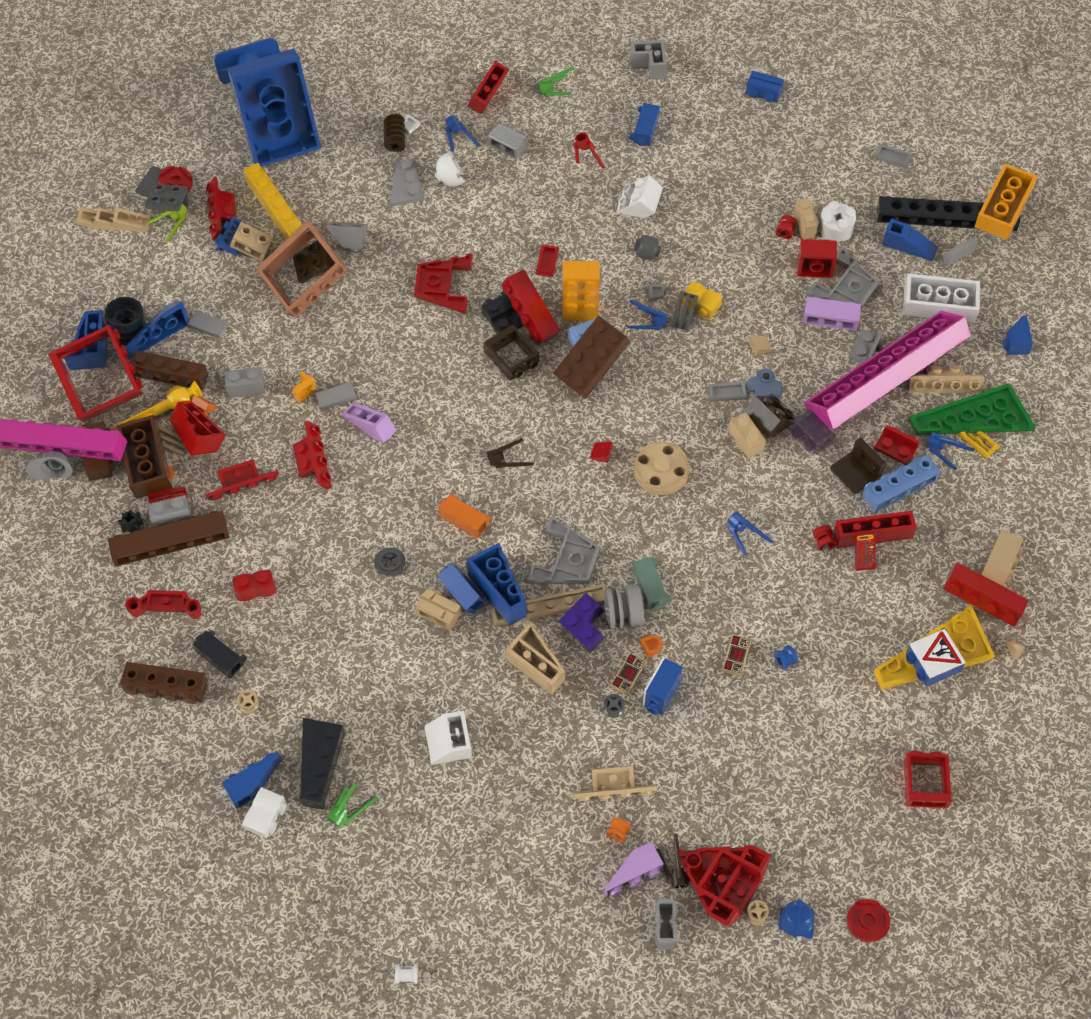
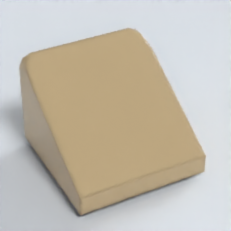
[749,335,773,356]

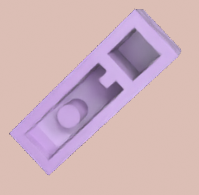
[341,402,396,443]

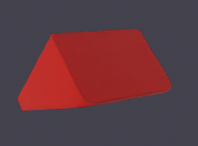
[590,441,613,463]

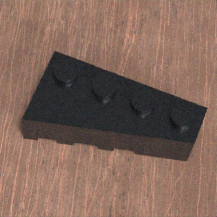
[300,718,345,810]

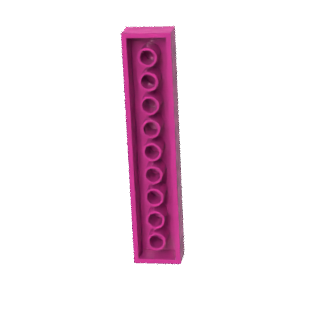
[804,311,971,429]

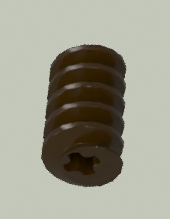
[384,113,405,152]

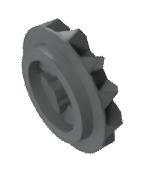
[374,548,405,577]

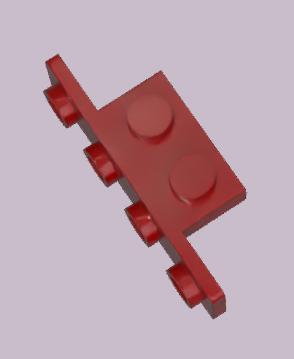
[206,176,237,240]
[293,420,332,489]
[205,459,279,501]

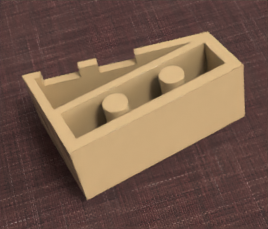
[982,530,1024,586]
[505,622,565,695]

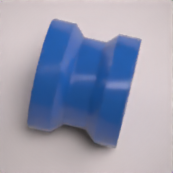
[774,645,798,670]

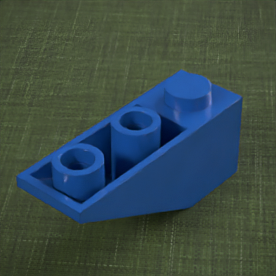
[882,219,938,261]
[222,751,282,809]

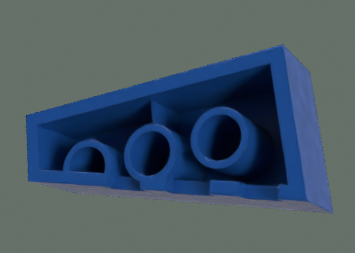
[466,542,527,625]

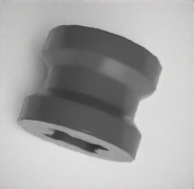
[603,694,624,718]

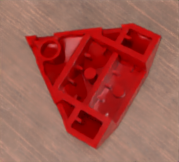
[679,845,771,928]

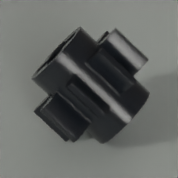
[118,510,144,533]

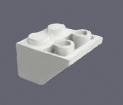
[616,175,663,218]
[425,711,472,765]

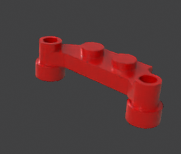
[125,590,202,619]

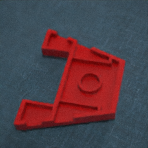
[414,253,473,314]

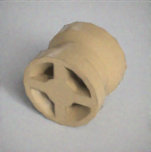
[237,690,259,714]
[746,900,769,925]

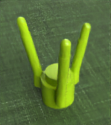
[147,204,187,243]

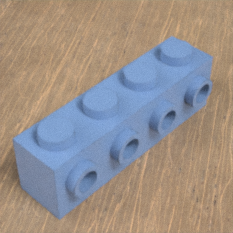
[862,455,941,513]

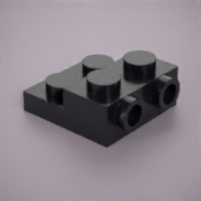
[481,291,524,334]

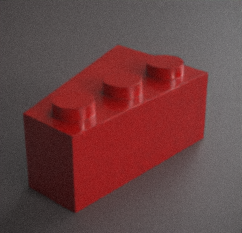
[169,401,226,456]

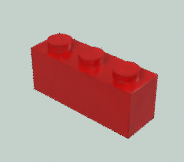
[467,61,509,114]

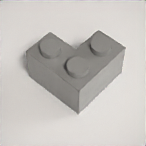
[630,40,667,79]

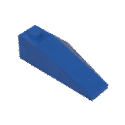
[125,301,189,360]

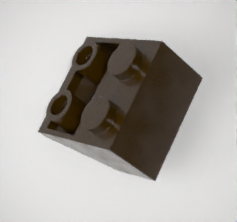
[742,395,797,437]

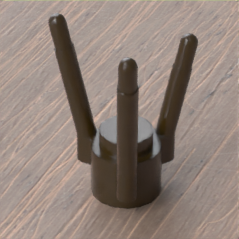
[486,438,534,469]
[656,834,691,889]

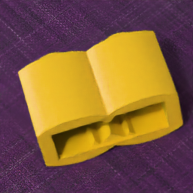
[682,282,723,319]

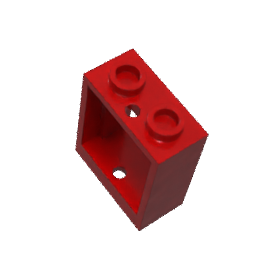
[904,750,952,808]

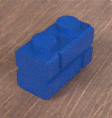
[745,70,784,103]

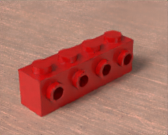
[501,270,561,346]
[833,511,917,549]
[943,562,1029,627]

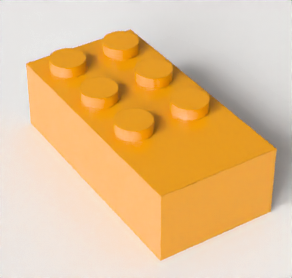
[975,164,1038,240]
[562,261,600,321]

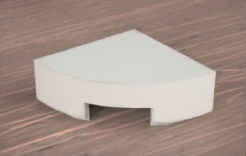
[404,114,421,134]

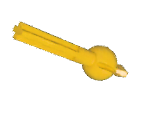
[110,381,203,430]

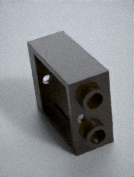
[484,324,539,381]

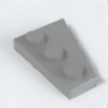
[390,158,424,207]

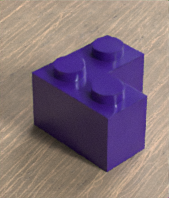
[559,593,604,652]

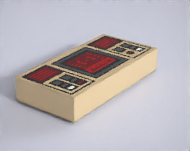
[722,634,752,677]
[610,652,647,696]

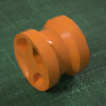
[606,817,631,843]

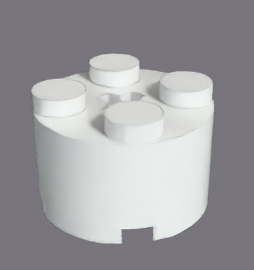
[818,201,856,242]

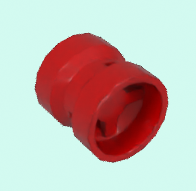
[775,215,797,239]
[812,525,837,551]

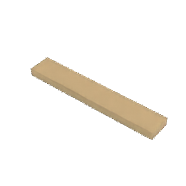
[490,584,606,627]

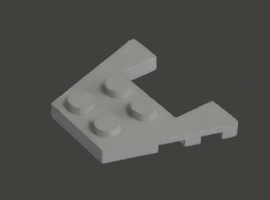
[806,247,880,310]
[527,516,601,584]

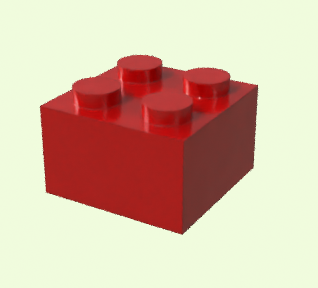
[797,239,837,278]

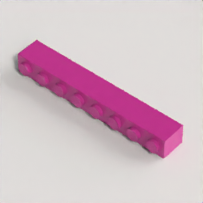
[0,418,127,461]

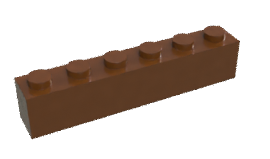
[108,510,230,567]

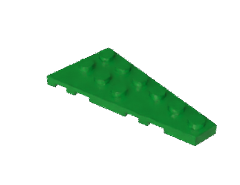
[908,383,1036,435]

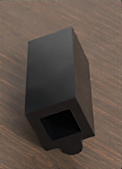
[192,630,247,679]

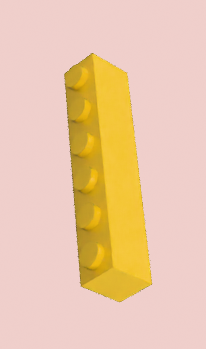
[243,163,309,247]

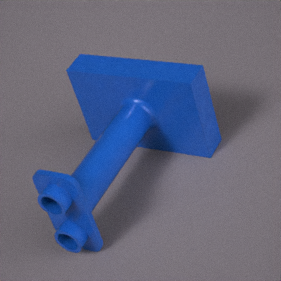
[214,38,321,167]

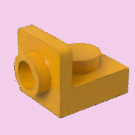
[292,371,316,403]

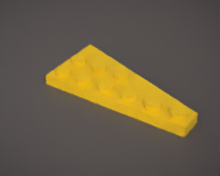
[873,605,995,690]

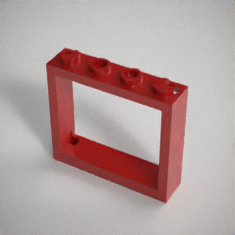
[48,325,144,422]

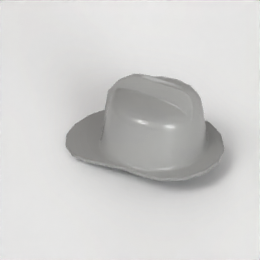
[26,451,73,480]

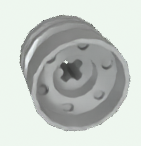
[603,585,644,630]

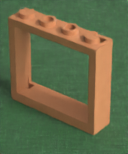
[256,220,348,317]

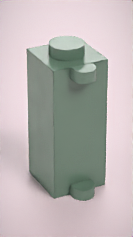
[632,557,672,610]

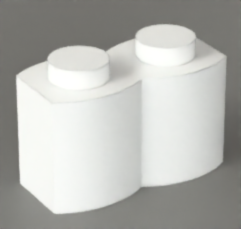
[242,787,287,838]

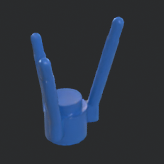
[445,115,480,152]
[628,300,669,331]
[927,432,975,470]
[728,512,773,555]

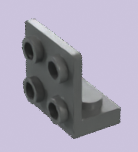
[145,184,190,211]

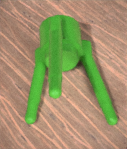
[538,67,574,97]
[327,783,378,828]

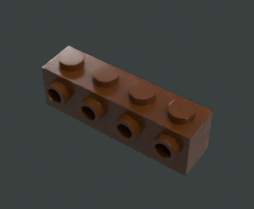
[131,350,208,391]
[120,662,208,704]

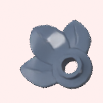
[746,368,782,398]

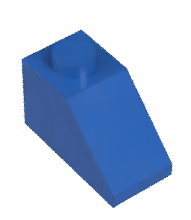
[1002,315,1033,355]

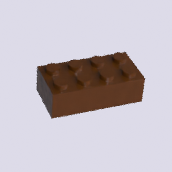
[553,315,631,399]
[117,415,173,499]

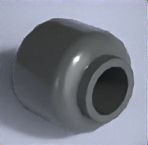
[634,235,661,260]

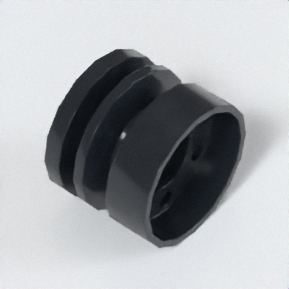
[105,297,146,346]

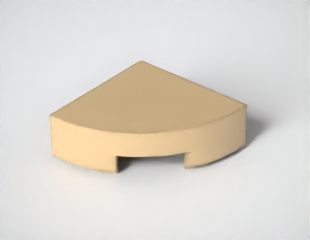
[1006,640,1023,660]

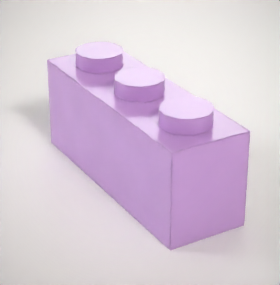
[803,296,861,331]

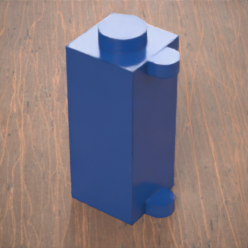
[629,103,660,146]
[438,564,487,614]

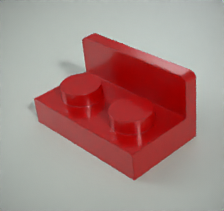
[874,425,920,465]

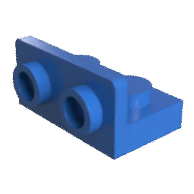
[215,216,246,256]

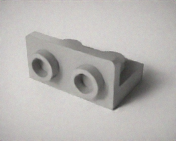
[848,329,885,364]

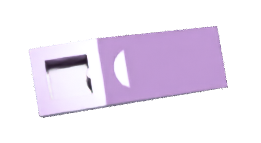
[604,842,663,897]

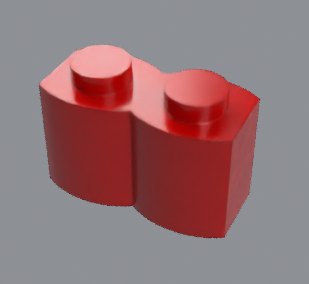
[232,570,276,601]

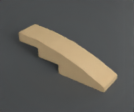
[76,207,151,232]

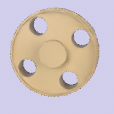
[634,442,689,495]

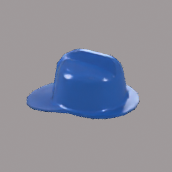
[779,899,814,940]

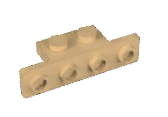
[908,365,984,393]
[572,765,657,801]

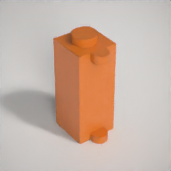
[438,494,491,539]

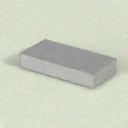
[874,144,912,169]
[943,238,978,266]
[188,311,228,338]
[708,381,747,402]
[315,382,356,410]

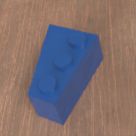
[64,310,108,371]

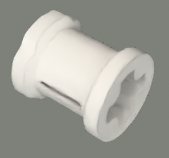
[395,964,418,984]

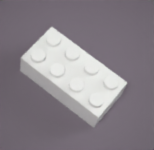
[903,273,980,323]

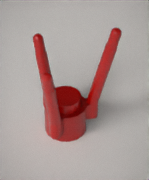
[573,132,605,169]

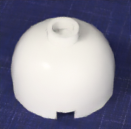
[434,151,466,187]

